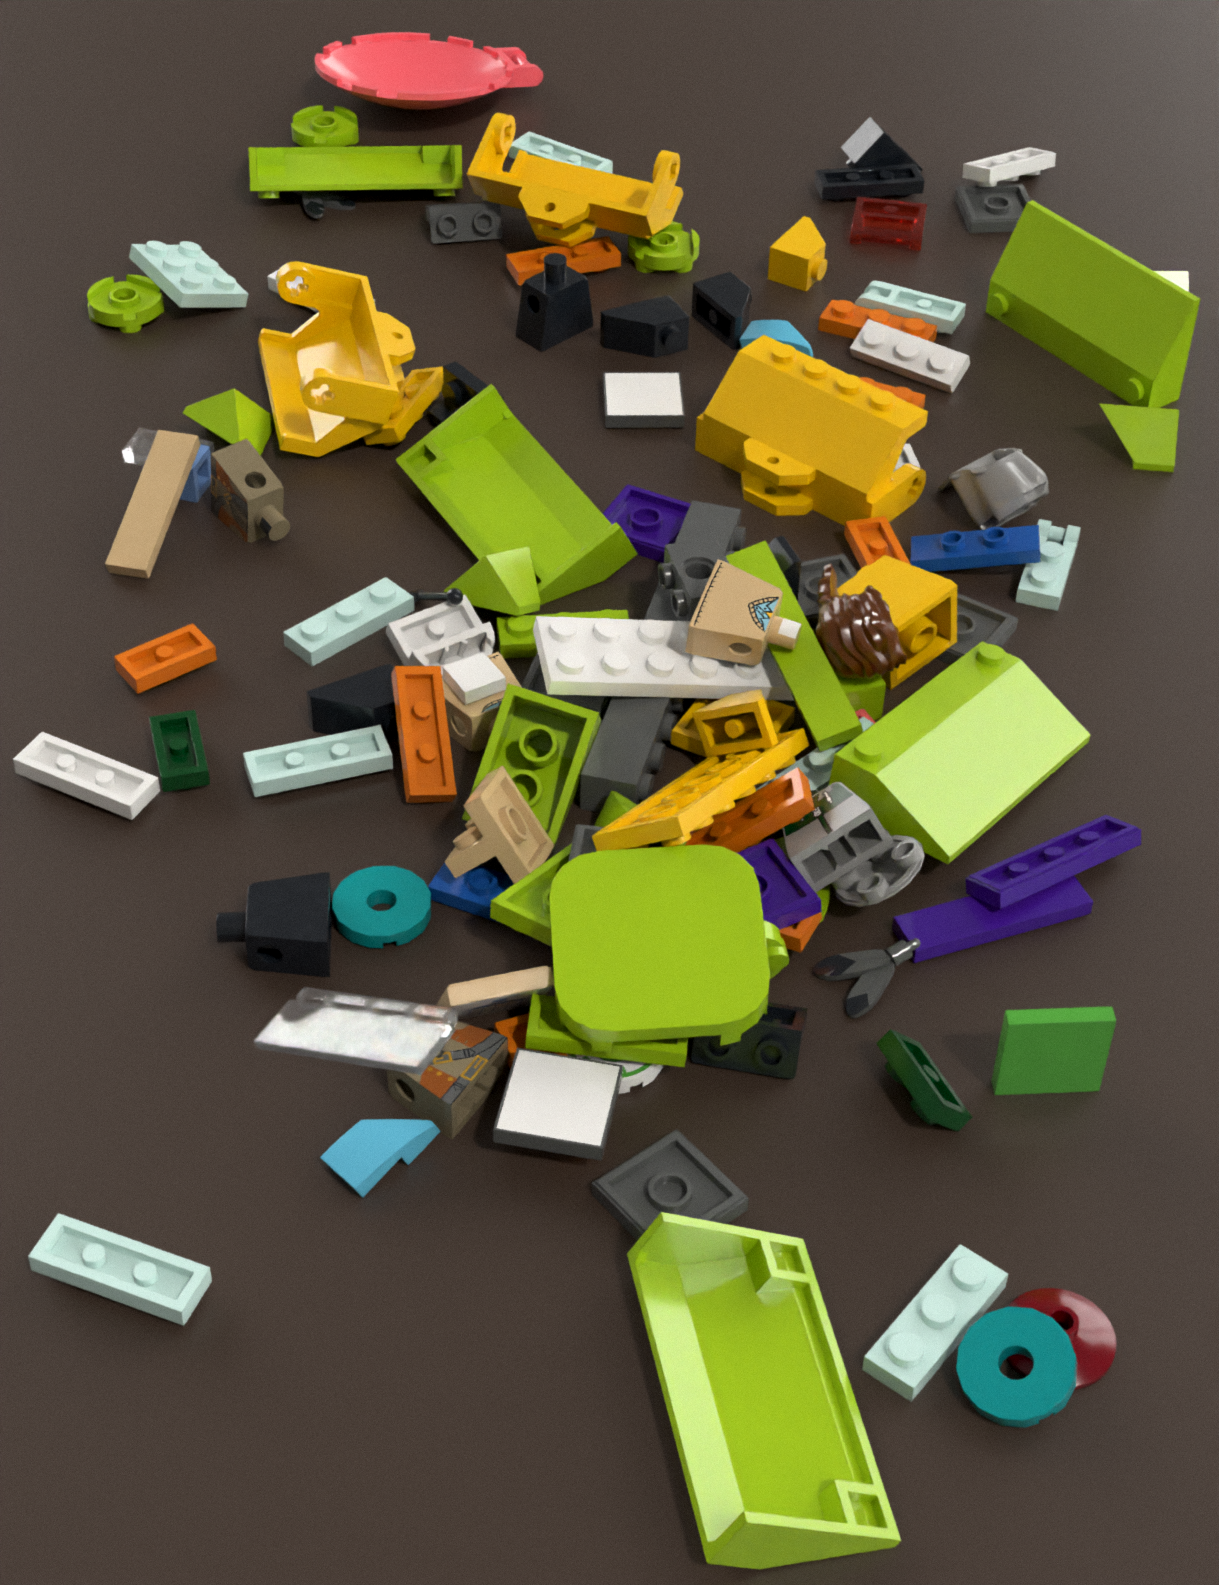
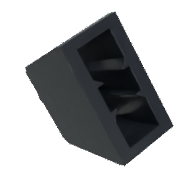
[516,253,594,352]
[216,872,332,977]

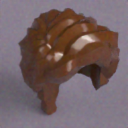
[816,564,908,679]

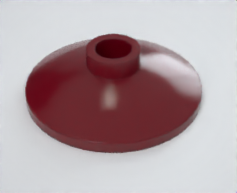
[1006,1288,1116,1390]

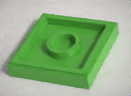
[991,1006,1116,1095]

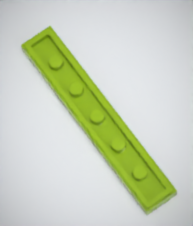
[726,540,863,752]

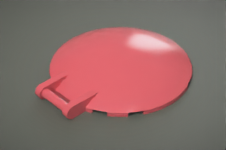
[315,32,543,110]

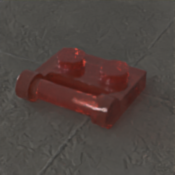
[850,197,927,251]

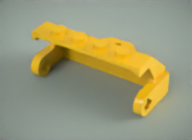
[467,112,684,248]
[258,261,416,457]
[695,335,928,526]

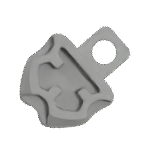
[938,448,1049,530]

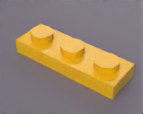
[363,366,443,446]

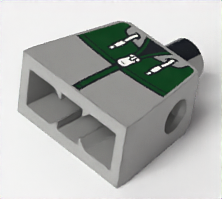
[782,782,893,893]

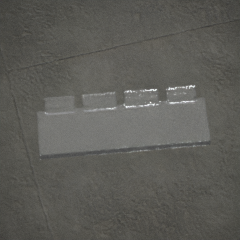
[254,987,458,1075]

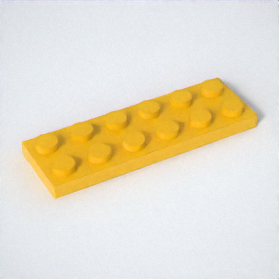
[592,728,810,851]

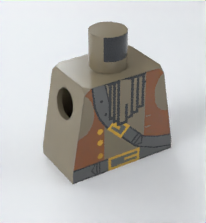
[211,439,290,543]
[373,1014,508,1140]

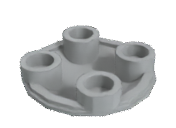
[831,829,925,907]

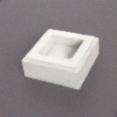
[443,652,506,705]

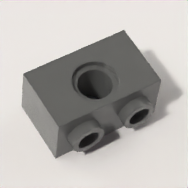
[658,537,729,621]

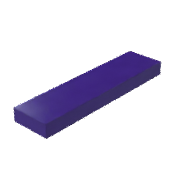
[965,815,1141,909]
[892,876,1093,963]

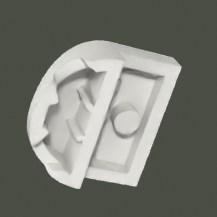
[385,595,495,674]

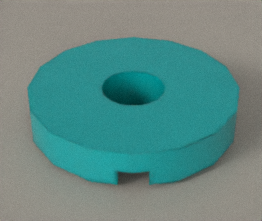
[332,866,431,948]
[956,1306,1077,1428]

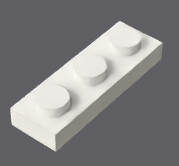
[962,147,1056,187]
[850,319,970,394]
[13,732,160,820]

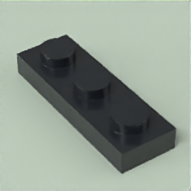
[814,164,925,201]

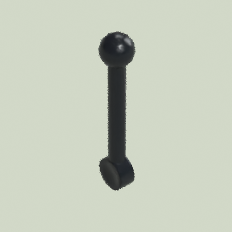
[408,588,463,605]

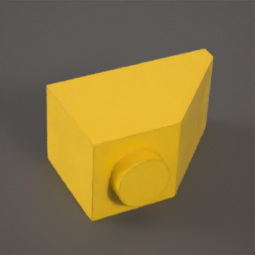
[767,216,827,292]
[692,689,779,757]

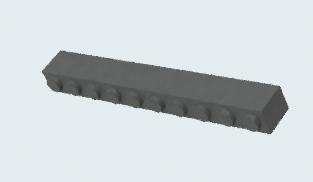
[580,500,747,813]

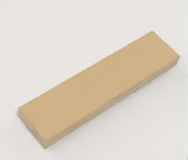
[105,430,201,579]

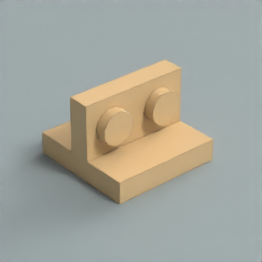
[445,765,555,884]

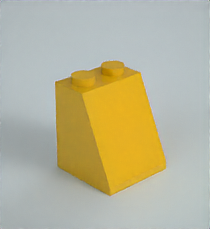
[819,555,957,690]

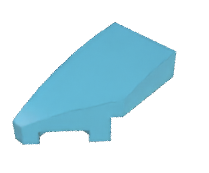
[739,320,813,357]
[320,1119,441,1198]

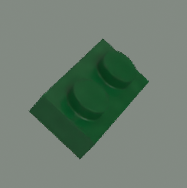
[149,710,210,792]
[876,1029,973,1132]

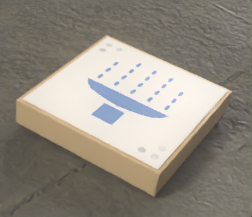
[436,965,554,1021]

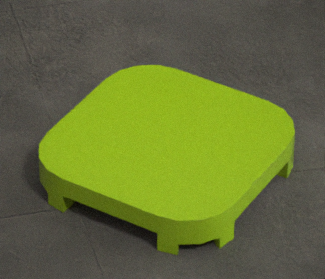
[549,844,770,1053]

